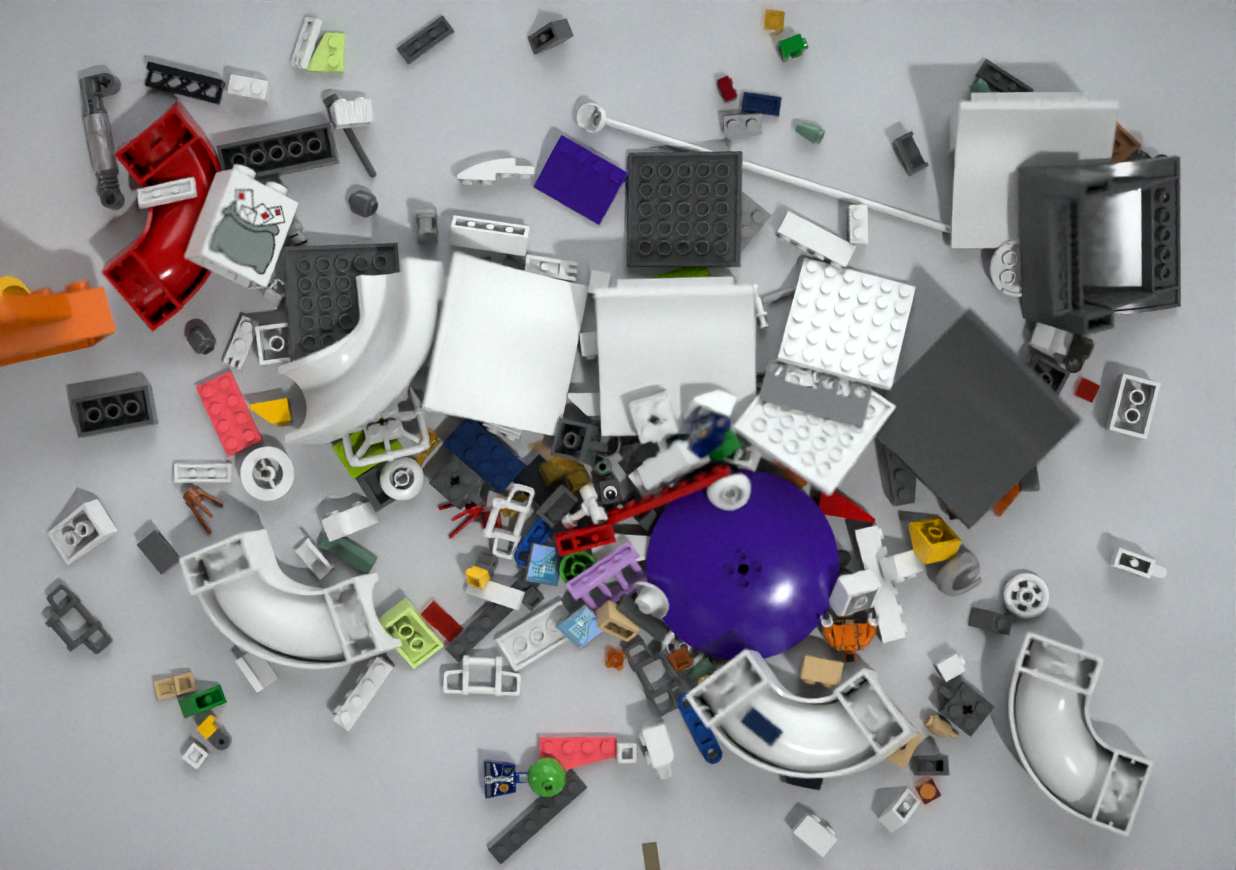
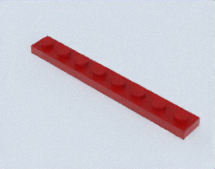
[588,465,732,527]

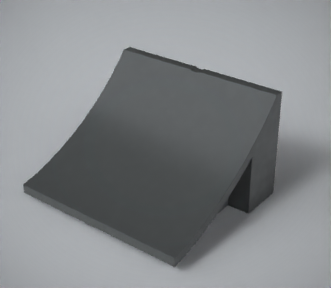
[1018,155,1181,336]
[875,308,1083,529]

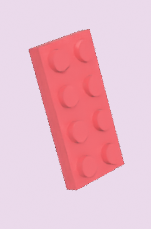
[196,371,263,457]

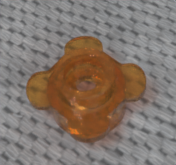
[605,649,626,671]

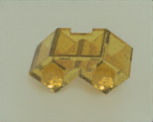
[538,456,592,494]

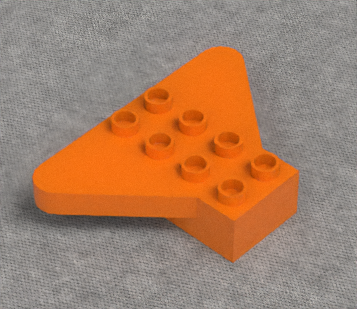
[0,281,116,367]

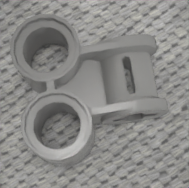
[416,207,438,245]

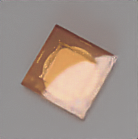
[915,778,942,805]

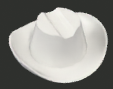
[380,457,424,500]
[707,474,751,510]
[632,582,669,618]

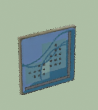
[524,543,564,587]
[555,603,604,649]

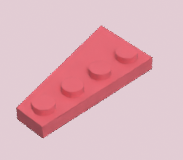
[539,737,616,770]

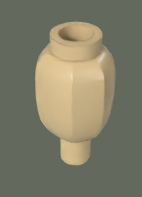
[924,715,959,739]

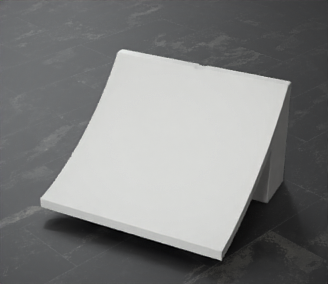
[949,92,1119,249]
[411,252,589,436]
[595,276,756,437]

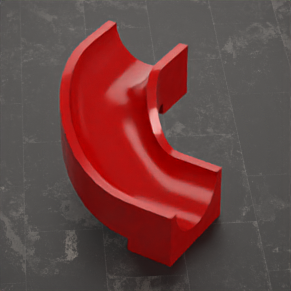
[101,100,221,332]

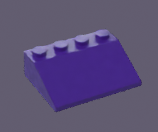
[533,135,628,225]

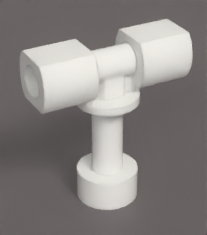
[561,485,608,530]

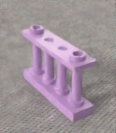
[566,541,647,613]

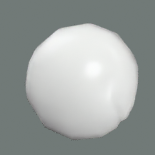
[576,103,607,134]

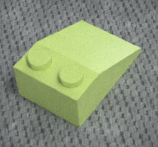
[378,598,444,669]

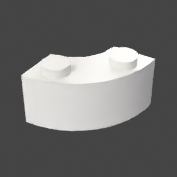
[321,500,379,542]

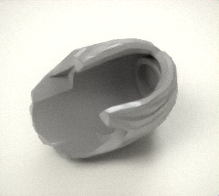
[935,552,982,597]

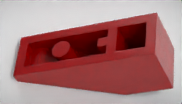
[818,489,875,523]
[555,523,616,556]

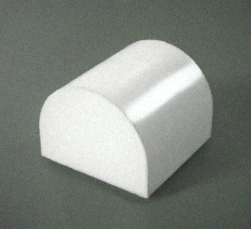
[616,742,637,763]

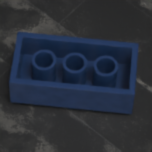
[443,418,527,494]

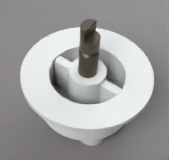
[240,447,295,501]

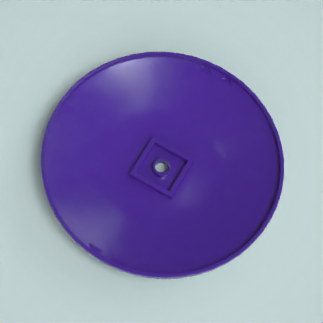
[646,470,839,660]

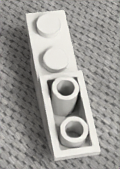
[457,158,535,186]

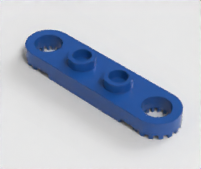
[514,518,558,567]
[677,692,722,764]

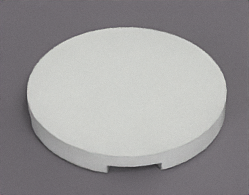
[989,240,1022,297]

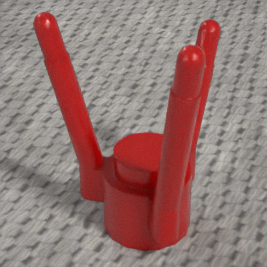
[439,501,484,539]

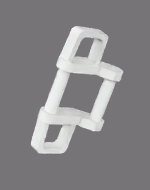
[482,483,535,560]
[443,655,521,697]

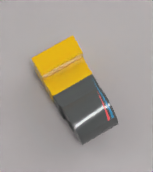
[465,552,498,590]
[197,714,232,750]

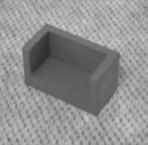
[893,131,929,177]
[356,467,396,512]
[535,484,579,529]
[137,530,181,575]

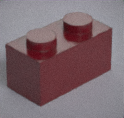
[717,75,738,103]

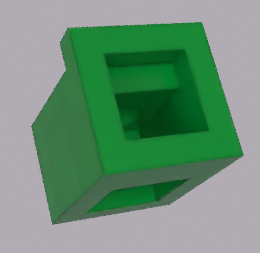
[778,34,808,62]

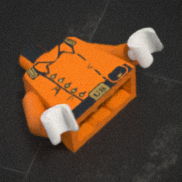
[820,613,880,662]

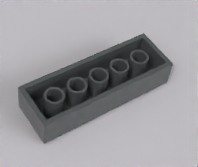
[216,123,340,181]

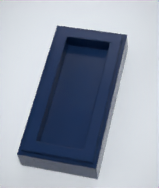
[741,92,782,117]
[740,706,783,747]

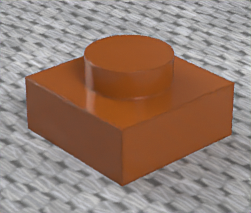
[668,646,694,672]

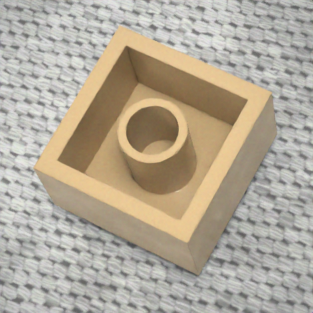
[798,653,844,688]

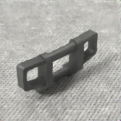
[45,584,113,654]
[624,640,685,717]

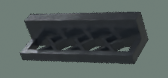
[145,61,225,105]

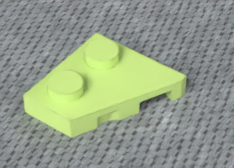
[306,33,345,73]

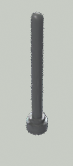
[323,93,377,178]

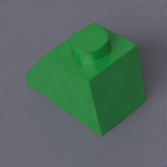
[704,425,742,464]
[178,685,227,719]

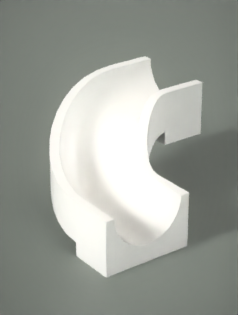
[278,258,446,444]
[179,529,402,669]
[1009,632,1154,837]
[685,649,919,778]

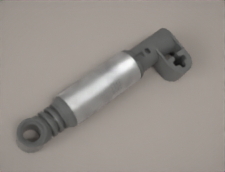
[79,73,125,210]

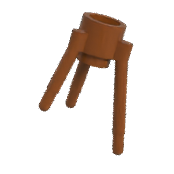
[183,487,224,534]

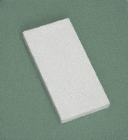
[495,600,570,672]

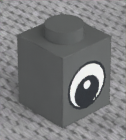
[599,476,622,505]

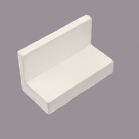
[296,538,335,580]
[235,652,279,693]

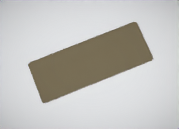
[642,842,660,870]

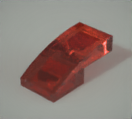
[421,601,464,642]

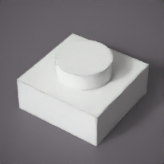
[182,742,210,770]

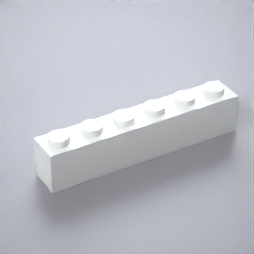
[853,525,907,643]

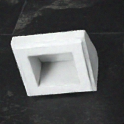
[264,277,286,307]

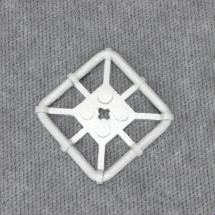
[342,378,430,467]

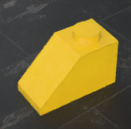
[249,398,293,427]

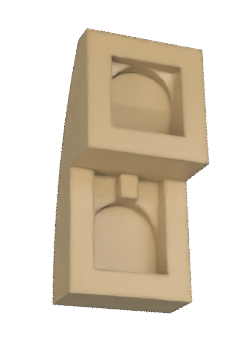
[153,672,196,700]

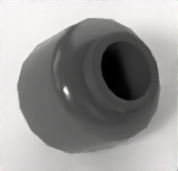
[349,190,378,218]
[187,326,216,355]

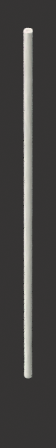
[605,118,951,234]

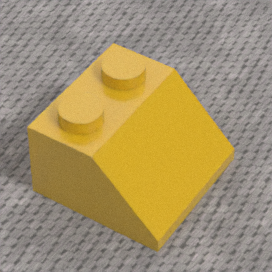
[909,516,962,565]

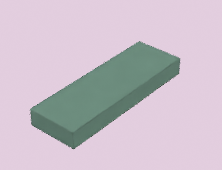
[318,532,378,574]

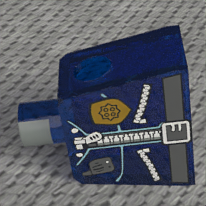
[688,413,732,460]
[484,759,528,798]

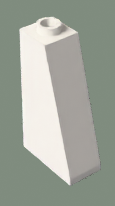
[591,534,651,562]

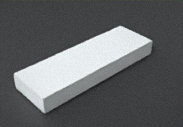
[137,177,197,209]
[174,464,232,483]
[465,579,525,611]

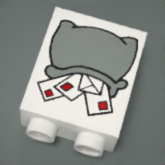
[184,165,298,290]

